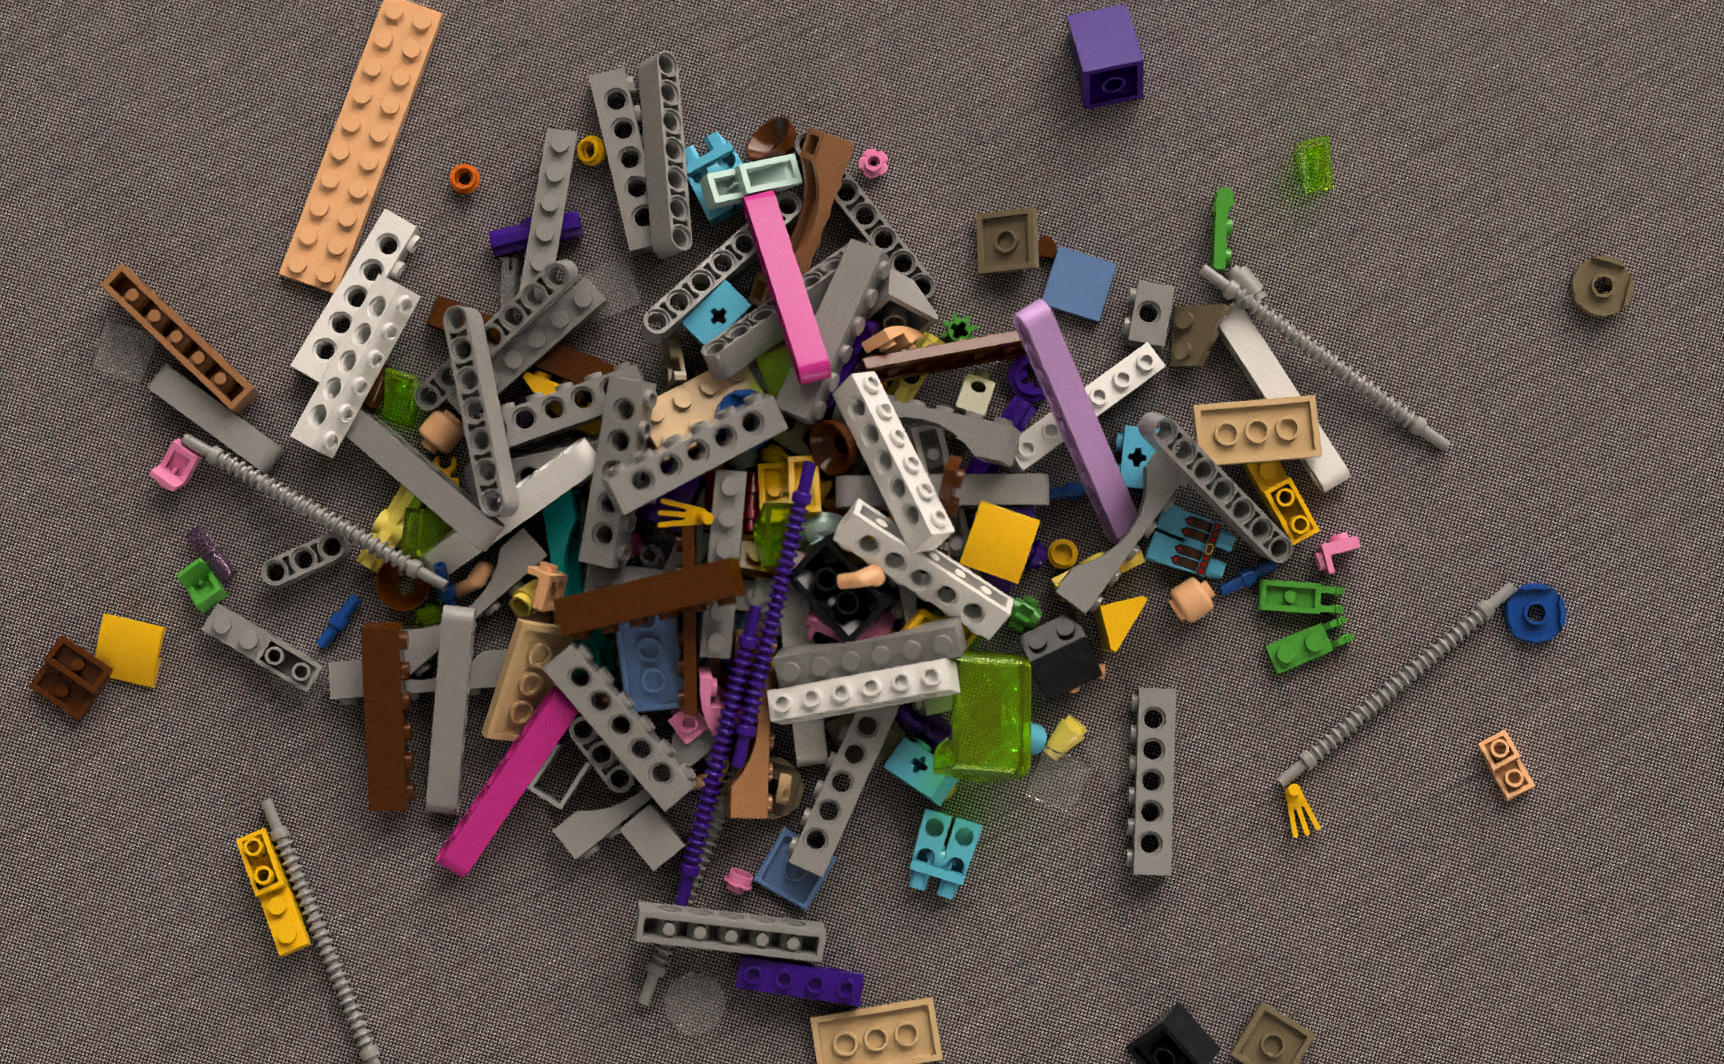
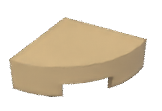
[776,773,793,805]

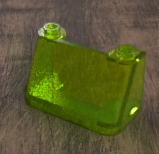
[933,650,1032,784]

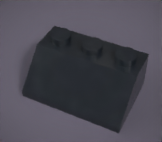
[789,532,901,642]

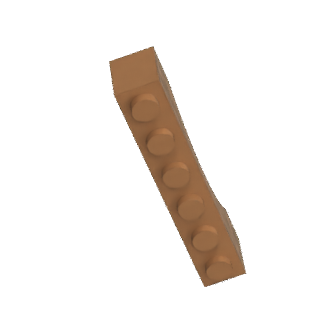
[748,127,855,306]
[724,630,777,819]

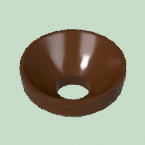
[746,117,796,162]
[809,419,857,476]
[375,557,432,612]

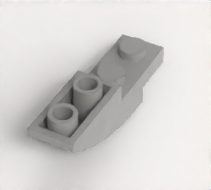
[201,603,324,693]

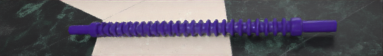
[731,461,816,768]
[675,604,762,907]

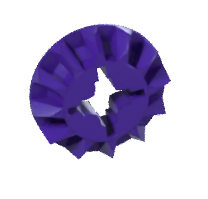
[1008,354,1045,403]

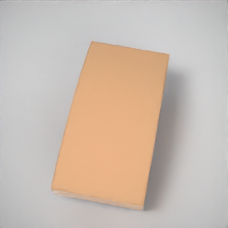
[861,326,923,354]
[1477,730,1535,802]

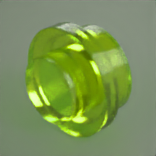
[414,601,443,626]

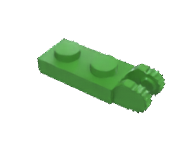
[1210,186,1234,275]
[1257,579,1345,615]
[1264,615,1355,675]

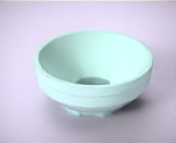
[797,512,843,552]

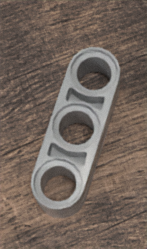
[261,533,351,588]
[568,712,634,793]

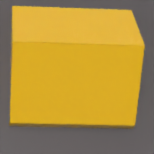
[1093,596,1148,653]

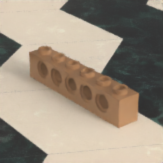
[100,263,261,415]

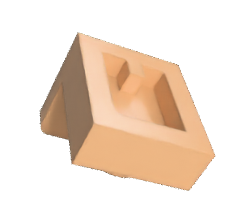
[526,562,569,611]

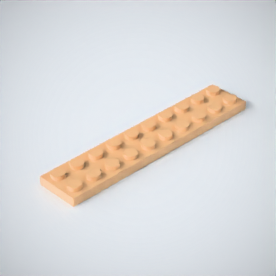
[279,0,444,294]

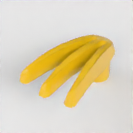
[657,498,714,528]
[1285,784,1321,838]

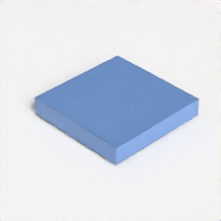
[1042,246,1117,323]
[753,827,837,912]

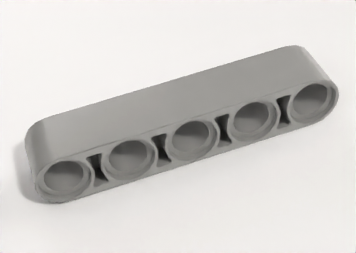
[147,363,286,474]

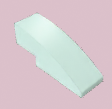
[700,154,803,210]

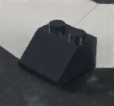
[1017,611,1103,701]
[1125,1002,1221,1064]

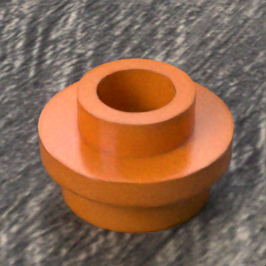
[449,164,480,195]

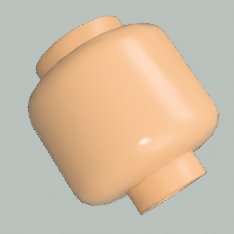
[419,408,464,454]
[1168,577,1215,623]

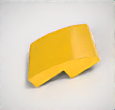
[757,455,822,525]
[959,500,1040,584]
[95,613,166,688]

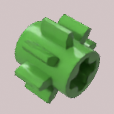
[940,313,978,343]
[1008,595,1043,633]

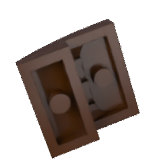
[29,634,113,721]

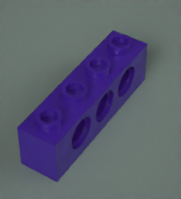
[736,954,864,1006]

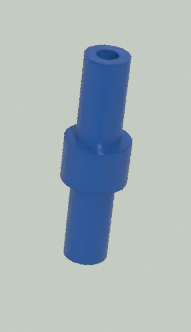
[1049,481,1087,501]
[1218,560,1278,597]
[434,561,456,607]
[315,593,362,650]

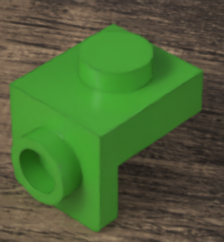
[176,558,228,614]

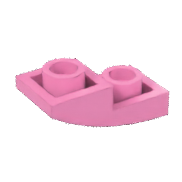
[698,666,725,736]

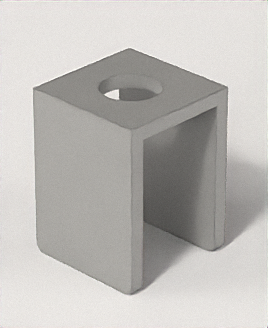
[527,742,592,810]
[620,804,687,872]

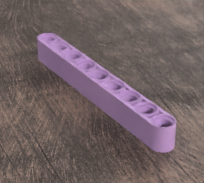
[1012,299,1137,545]

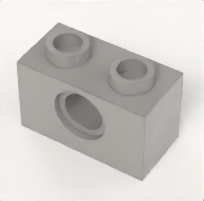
[1122,280,1175,351]

